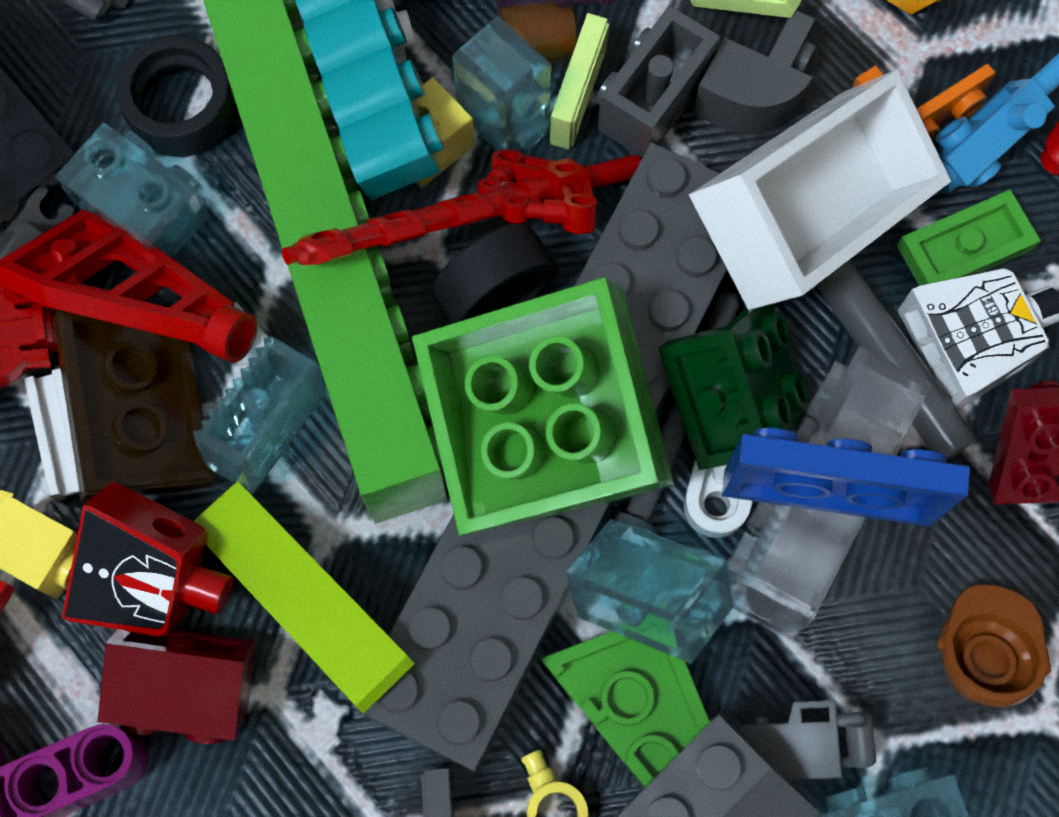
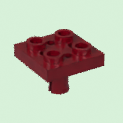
[988,380,1059,505]

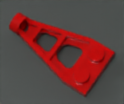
[0,209,257,363]

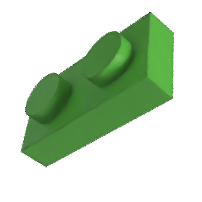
[897,189,1041,286]

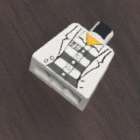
[897,268,1059,410]

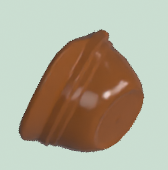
[937,584,1051,708]

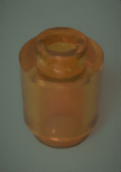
[488,2,577,68]

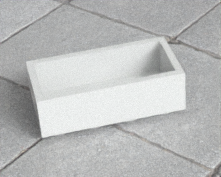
[689,69,951,310]

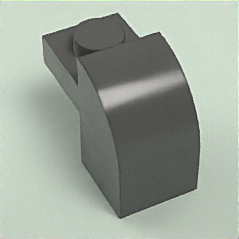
[692,10,817,135]

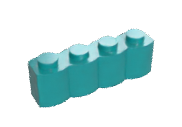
[295,0,445,200]

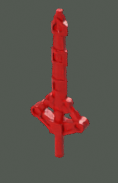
[282,149,641,265]

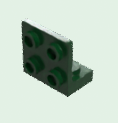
[658,304,809,470]

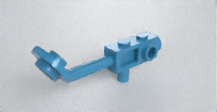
[935,53,1059,194]

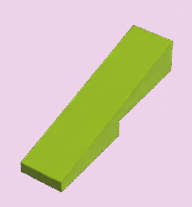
[194,481,415,714]

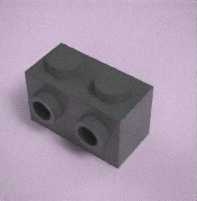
[595,5,720,158]

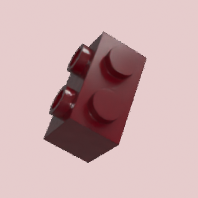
[97,629,256,744]

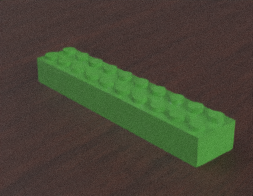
[203,0,447,524]

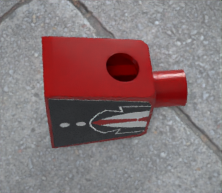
[62,482,233,637]

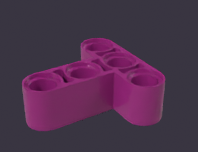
[0,724,150,817]

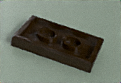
[53,304,215,502]

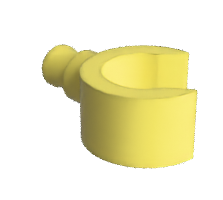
[521,749,588,817]

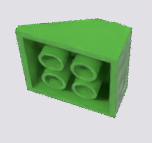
[412,277,674,536]

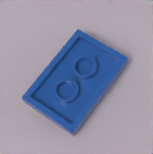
[721,428,970,527]

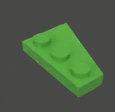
[541,611,709,787]

